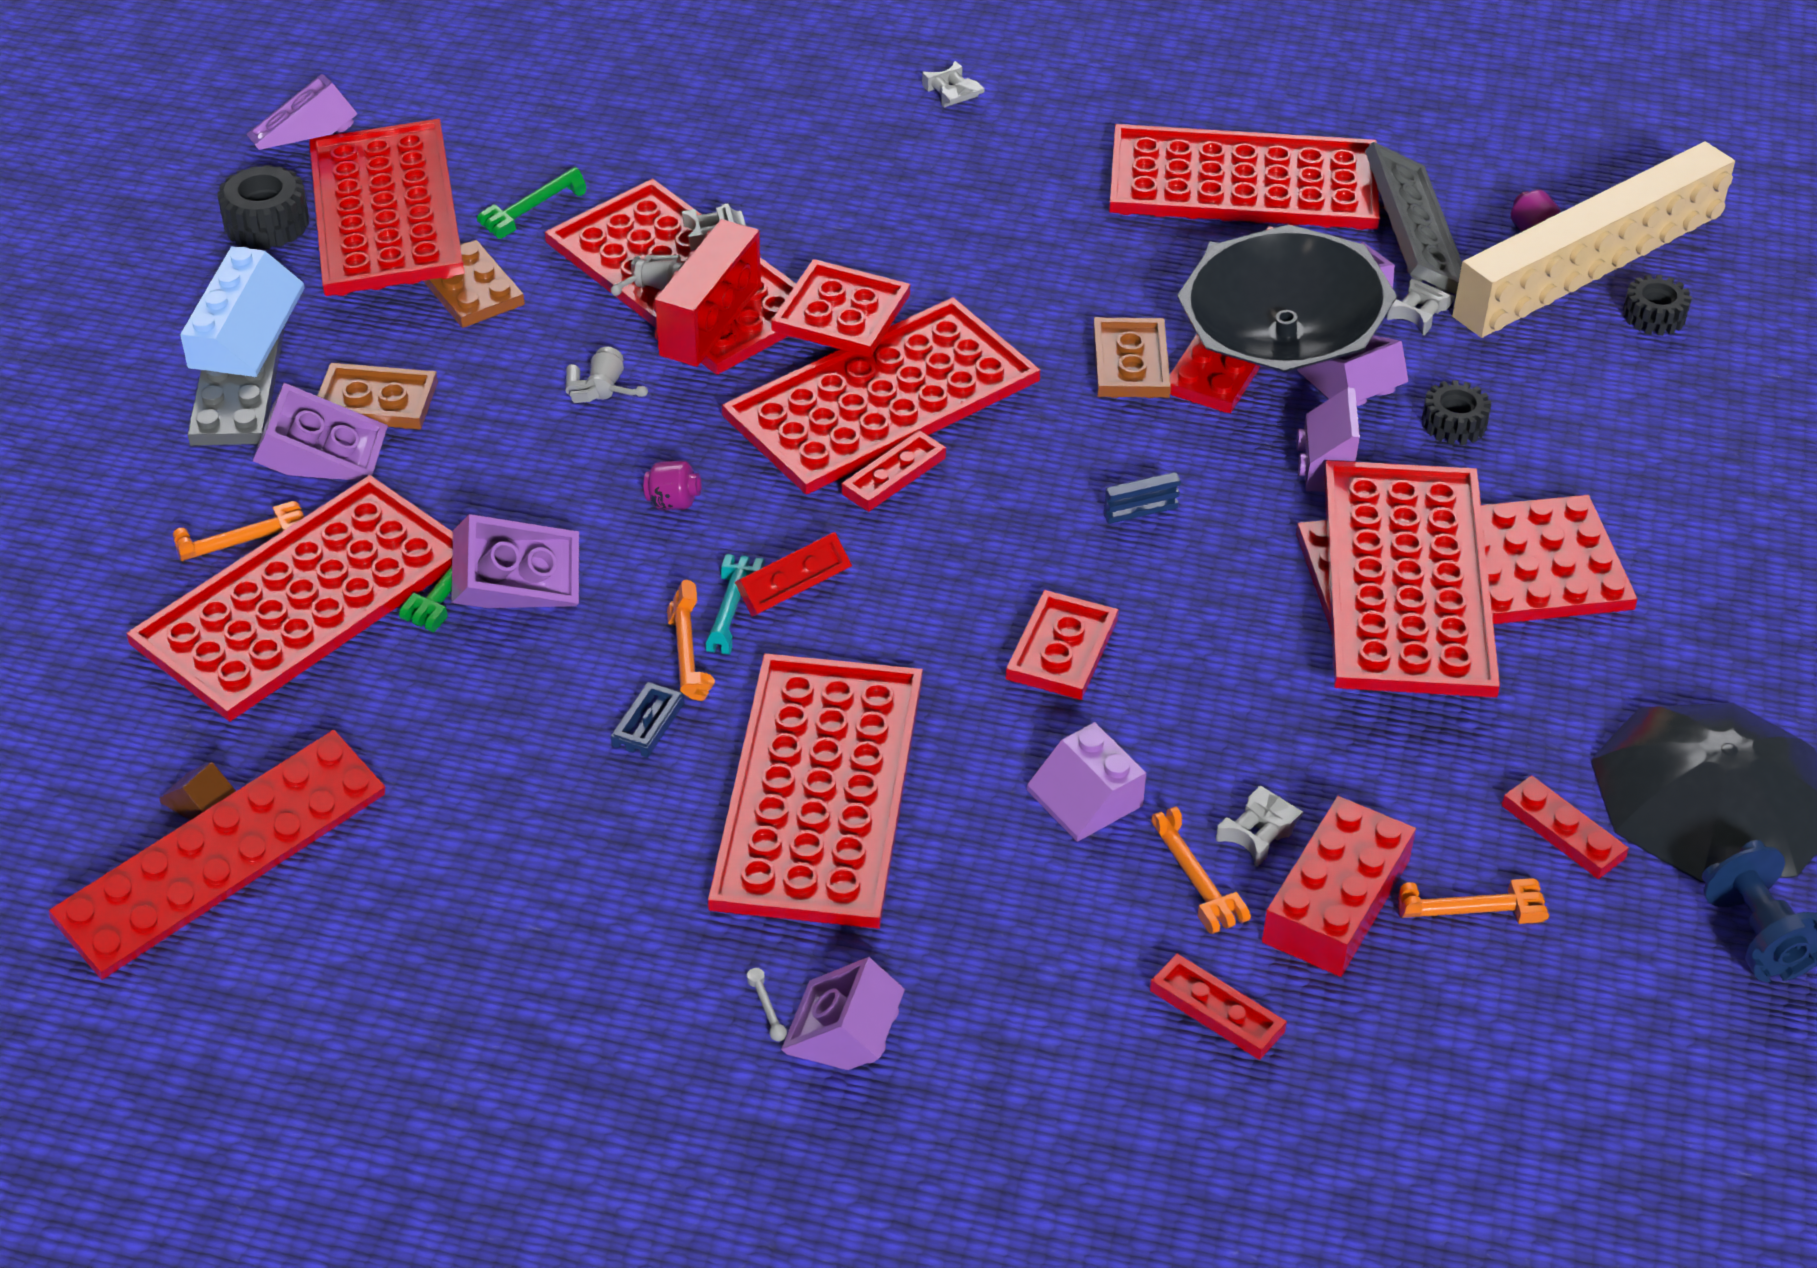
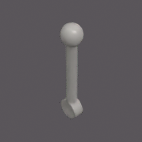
[747,968,787,1041]

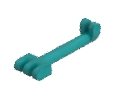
[706,554,765,655]

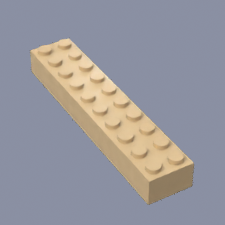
[1452,141,1736,338]

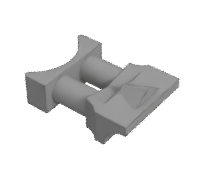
[922,61,984,107]
[682,203,746,250]
[1387,279,1455,335]
[1216,786,1303,867]

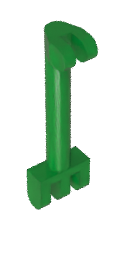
[477,167,586,239]
[399,566,452,633]

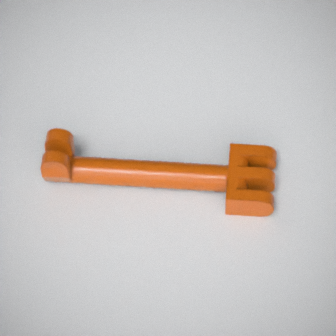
[173,501,305,561]
[667,580,715,701]
[1151,806,1251,934]
[1398,878,1549,924]

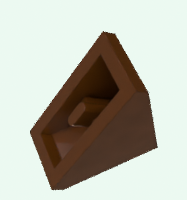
[159,762,236,820]

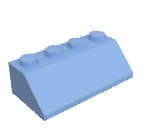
[180,246,305,377]

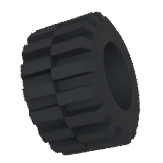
[217,165,309,249]

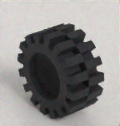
[1623,275,1692,335]
[1421,380,1491,445]

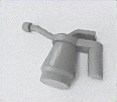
[611,255,684,296]
[565,347,648,403]

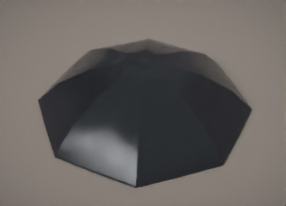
[1177,225,1397,373]
[1591,703,1817,882]

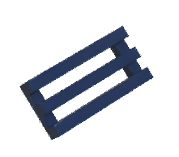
[1104,472,1181,524]
[611,682,685,758]

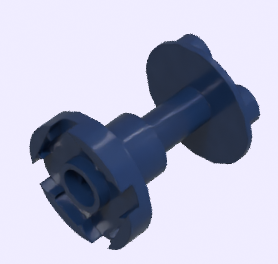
[1702,840,1817,983]

